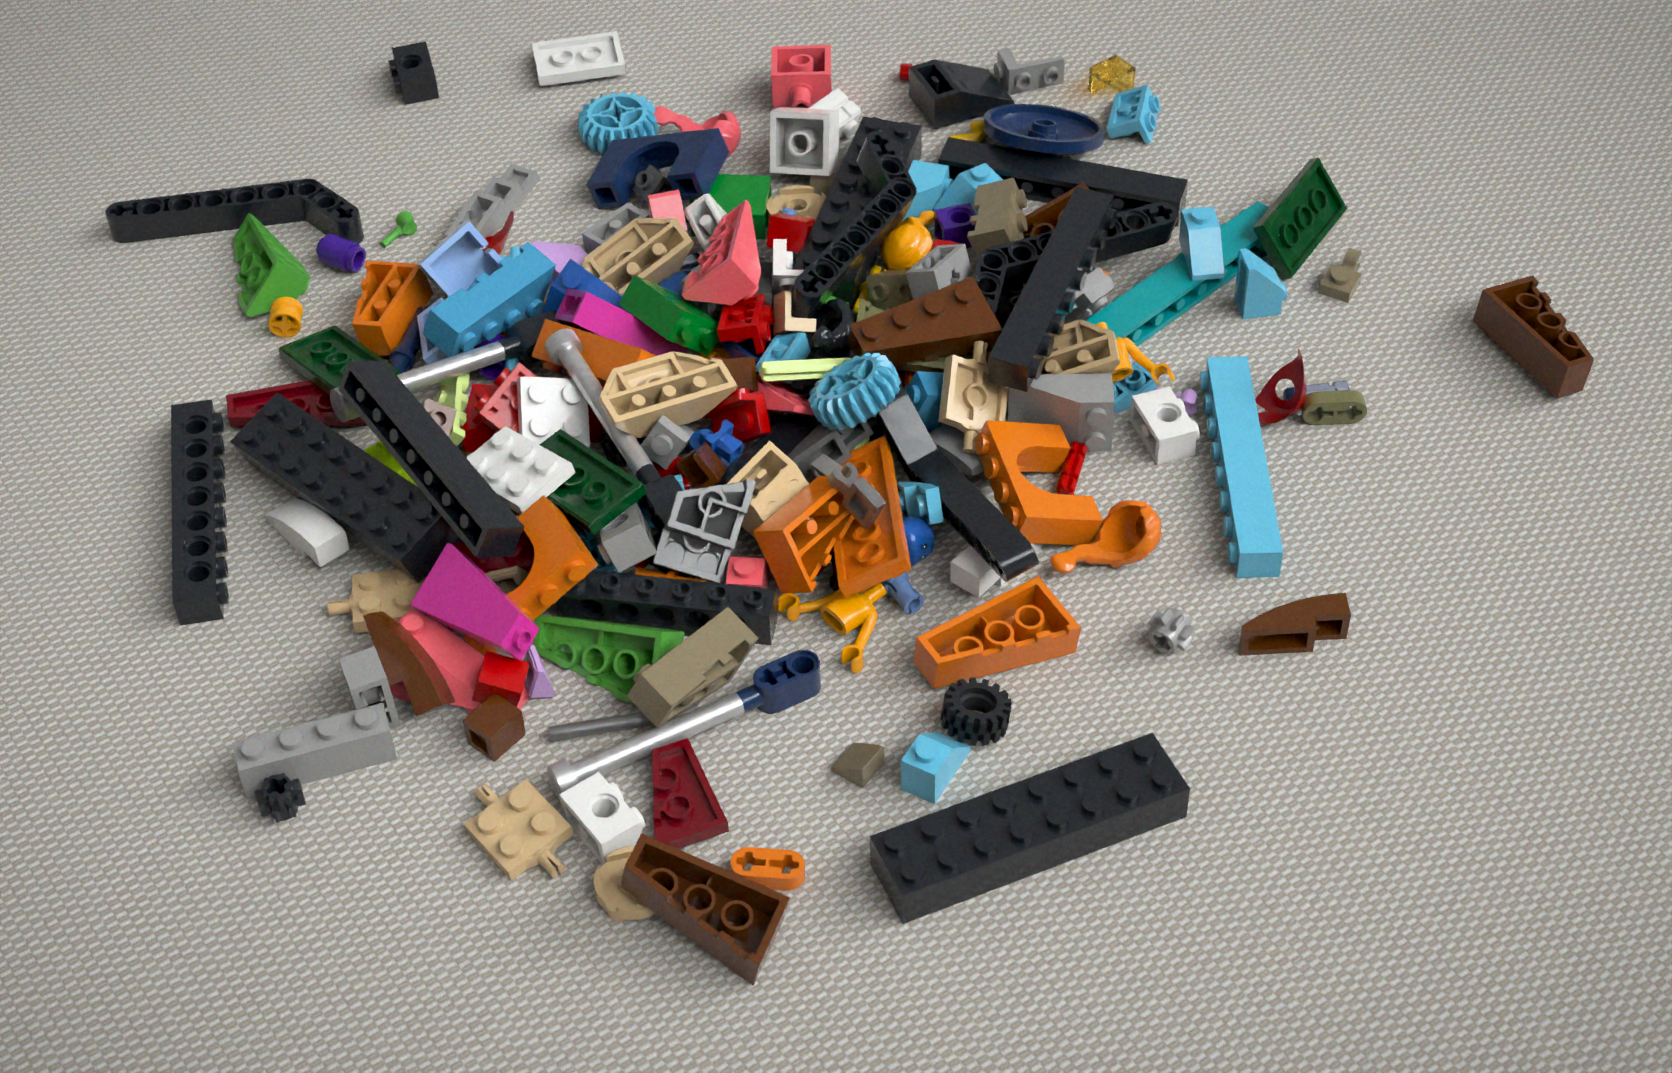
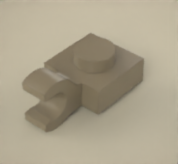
[1318,248,1362,303]

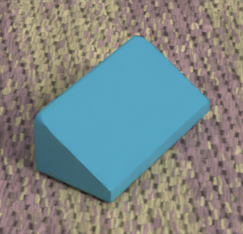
[756,332,811,384]

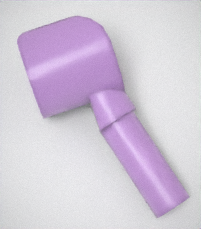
[1156,387,1198,416]

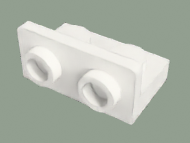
[771,239,804,300]

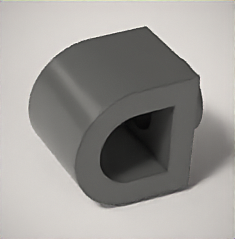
[632,165,674,202]

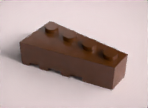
[1473,275,1594,398]
[621,833,790,986]

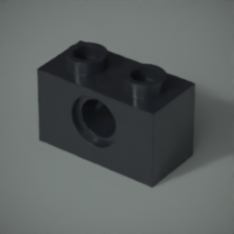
[388,41,439,105]

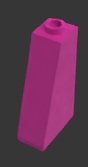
[554,289,689,356]
[410,543,539,661]

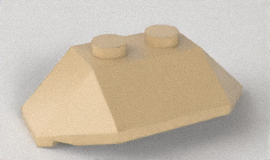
[582,217,694,296]
[1007,319,1120,405]
[599,351,738,438]

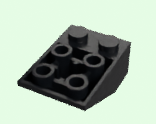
[909,59,1015,129]

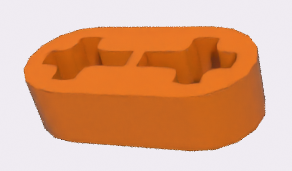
[730,847,805,891]

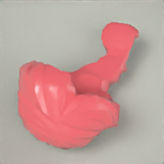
[653,105,741,156]

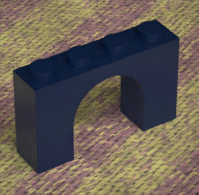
[586,128,729,209]

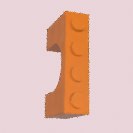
[975,420,1103,545]
[463,495,598,656]

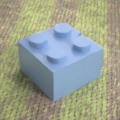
[416,221,502,298]

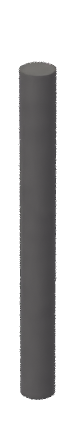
[549,703,699,741]

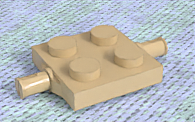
[938,341,1008,454]
[327,569,426,633]
[464,779,574,881]

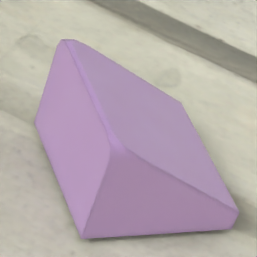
[523,645,555,698]

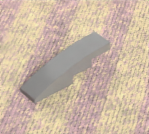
[445,164,539,239]

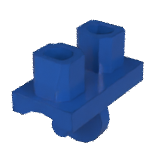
[689,419,744,468]

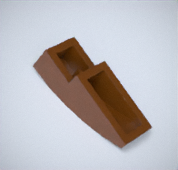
[1238,593,1351,656]
[363,611,455,716]

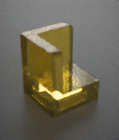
[1088,55,1136,94]

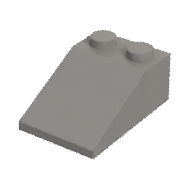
[1008,373,1115,451]

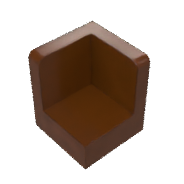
[676,442,727,489]
[463,694,526,762]

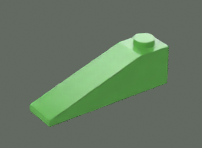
[233,213,311,317]
[533,614,684,703]

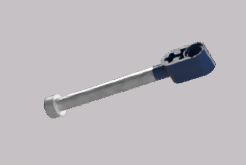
[547,650,821,800]

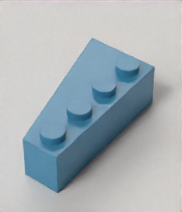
[423,242,556,357]

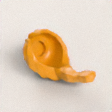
[881,210,934,271]

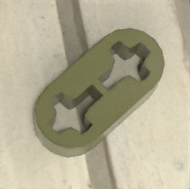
[1301,390,1367,425]

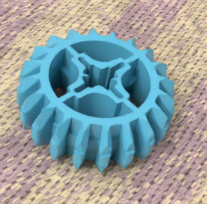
[578,91,658,156]
[808,353,901,430]

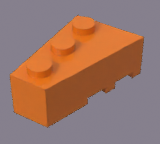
[352,260,433,356]
[753,475,855,593]

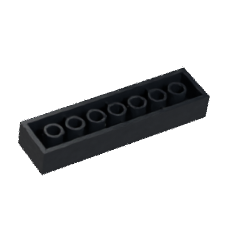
[793,116,922,309]
[230,393,460,583]
[870,732,1190,924]

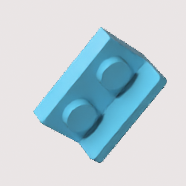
[1106,84,1161,144]

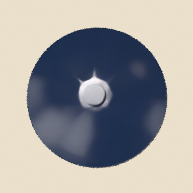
[983,104,1105,154]

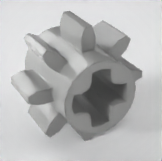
[1147,608,1194,654]

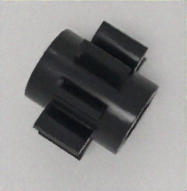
[255,773,306,822]

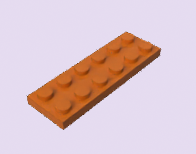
[834,436,911,598]

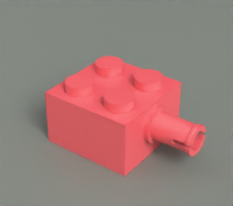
[771,45,832,108]

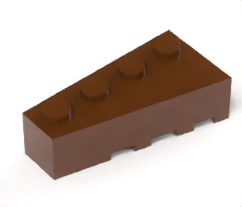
[849,276,1003,367]

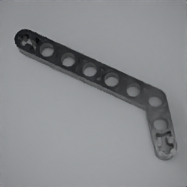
[791,131,917,318]
[105,179,364,243]
[974,202,1178,315]
[875,385,1039,582]

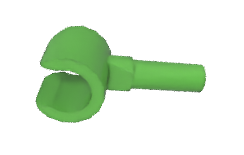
[380,211,417,248]

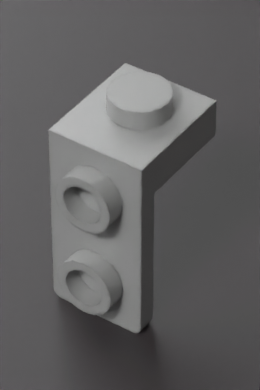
[994,48,1065,94]
[641,415,694,470]

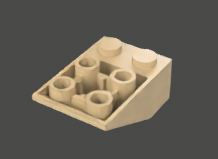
[727,441,809,539]

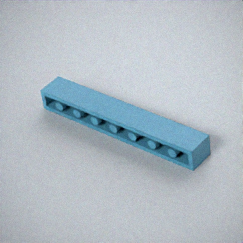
[1199,356,1283,578]

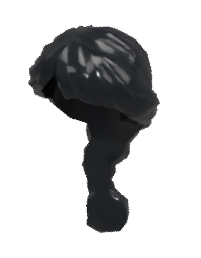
[811,299,857,358]

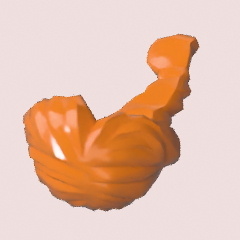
[1050,500,1162,574]

